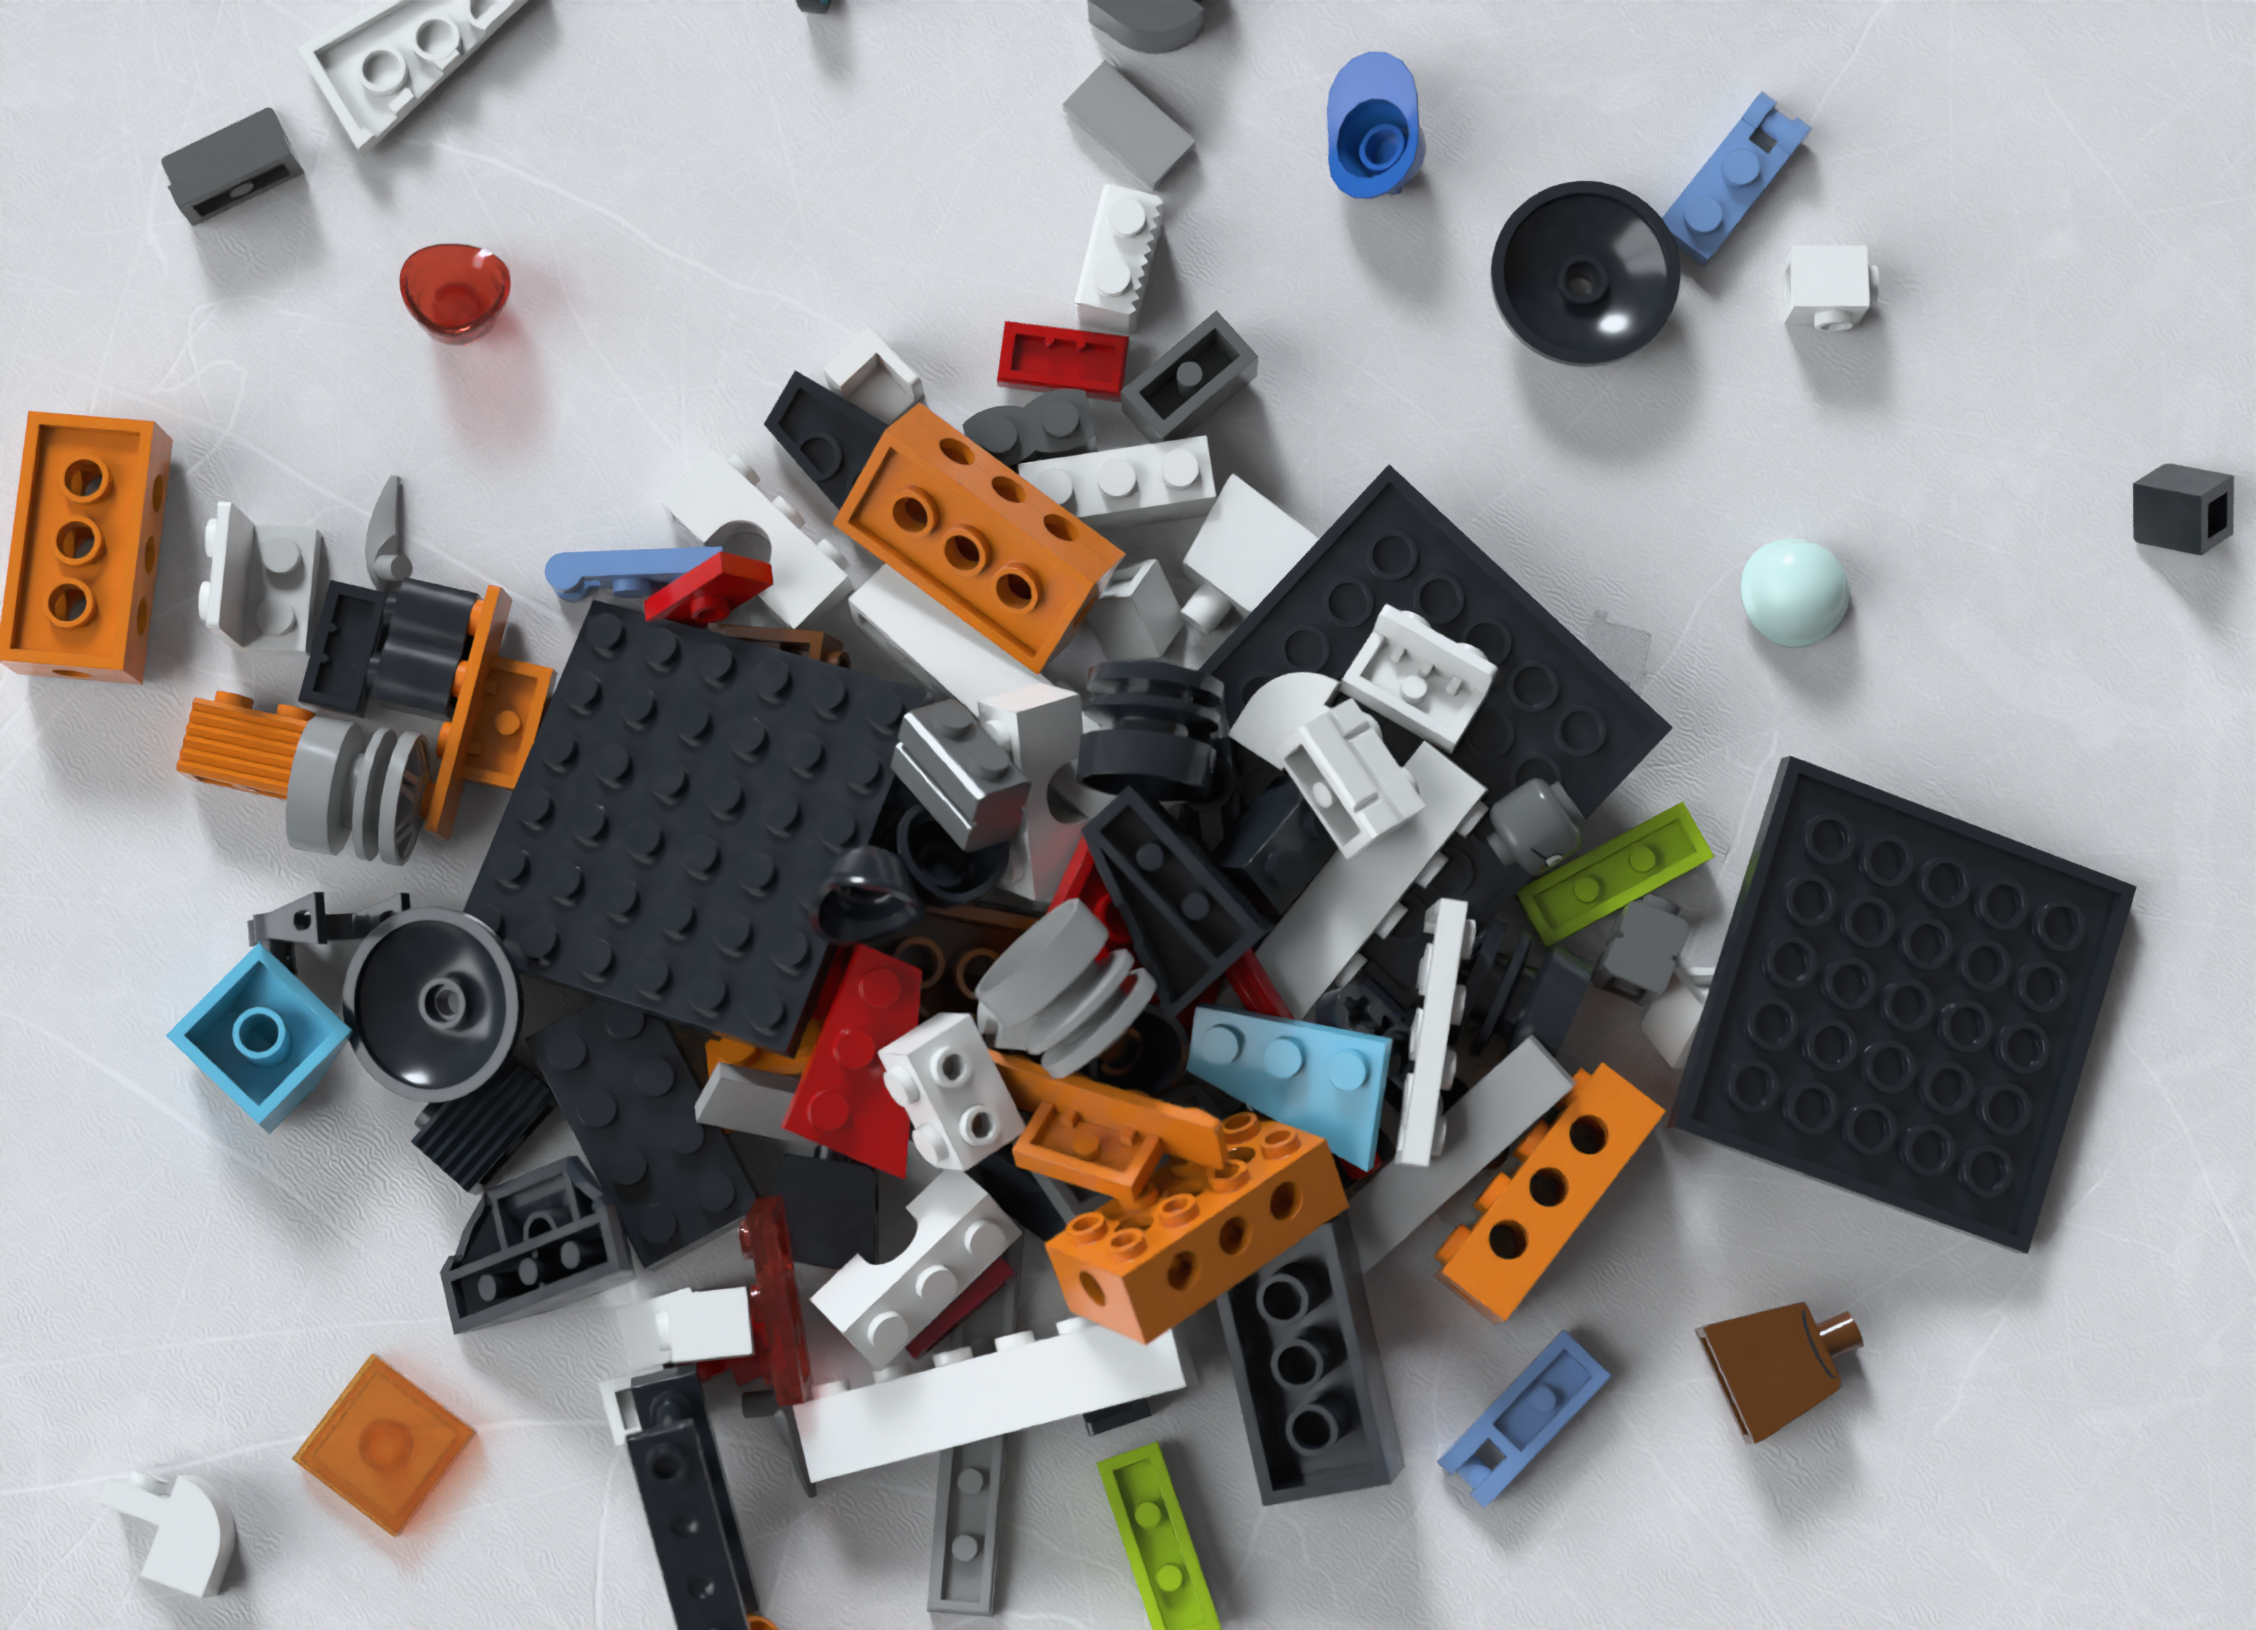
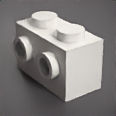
[877,1012,1026,1171]

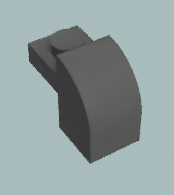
[1087,0,1208,54]

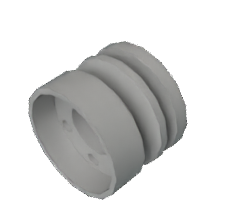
[286,716,430,867]
[975,898,1157,1079]

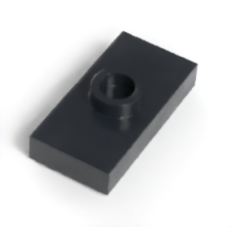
[298,580,390,719]

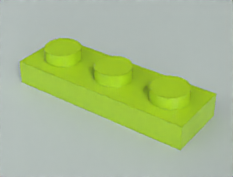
[1514,801,1715,950]
[1096,1441,1222,1630]

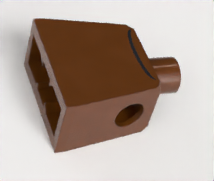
[1694,1301,1864,1444]

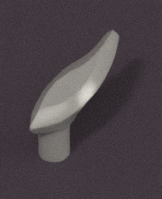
[365,475,413,591]

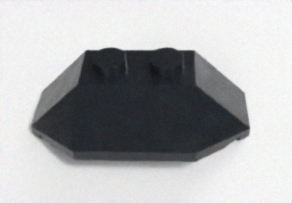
[440,1155,637,1335]

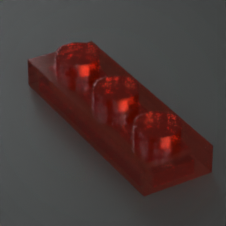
[739,1195,814,1406]

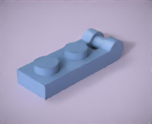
[1662,91,1812,267]
[545,546,725,603]
[1437,1330,1611,1508]

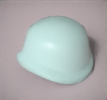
[1740,539,1850,648]

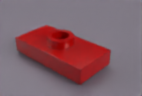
[997,321,1130,402]
[644,551,774,629]

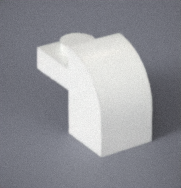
[1228,672,1384,771]
[98,1470,236,1598]

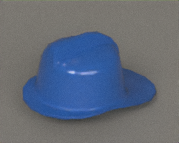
[1327,52,1426,199]

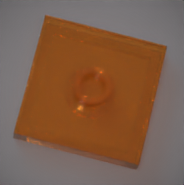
[292,1353,478,1538]

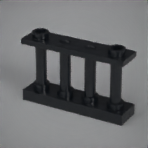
[625,1362,760,1630]

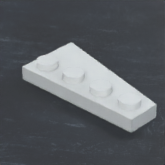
[297,0,528,158]
[1394,898,1476,1169]

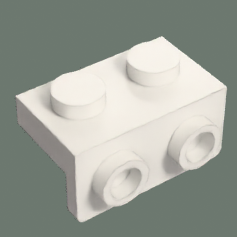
[1339,605,1498,754]

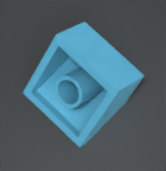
[166,942,354,1134]

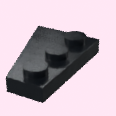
[763,370,890,564]

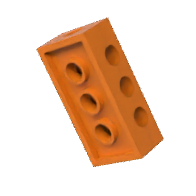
[833,402,1126,675]
[0,411,173,685]
[1433,1062,1666,1325]
[1045,1110,1349,1346]

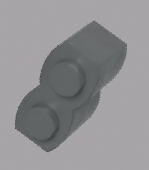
[962,389,1098,475]

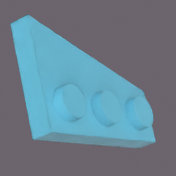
[1187,1002,1392,1172]

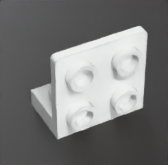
[199,502,322,656]

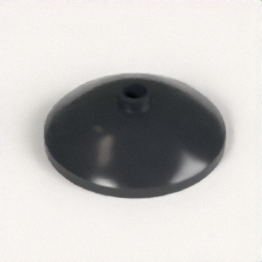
[1490,181,1681,367]
[342,907,524,1102]

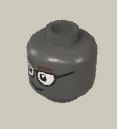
[1486,778,1587,876]

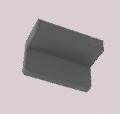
[161,107,305,226]

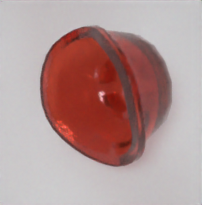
[399,243,511,346]

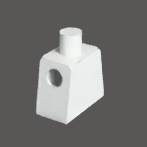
[1180,474,1319,636]

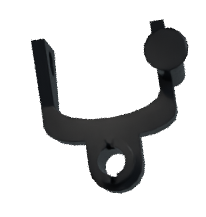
[247,892,411,976]

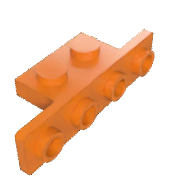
[420,584,558,841]
[988,1049,1229,1203]

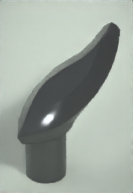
[741,1375,817,1498]

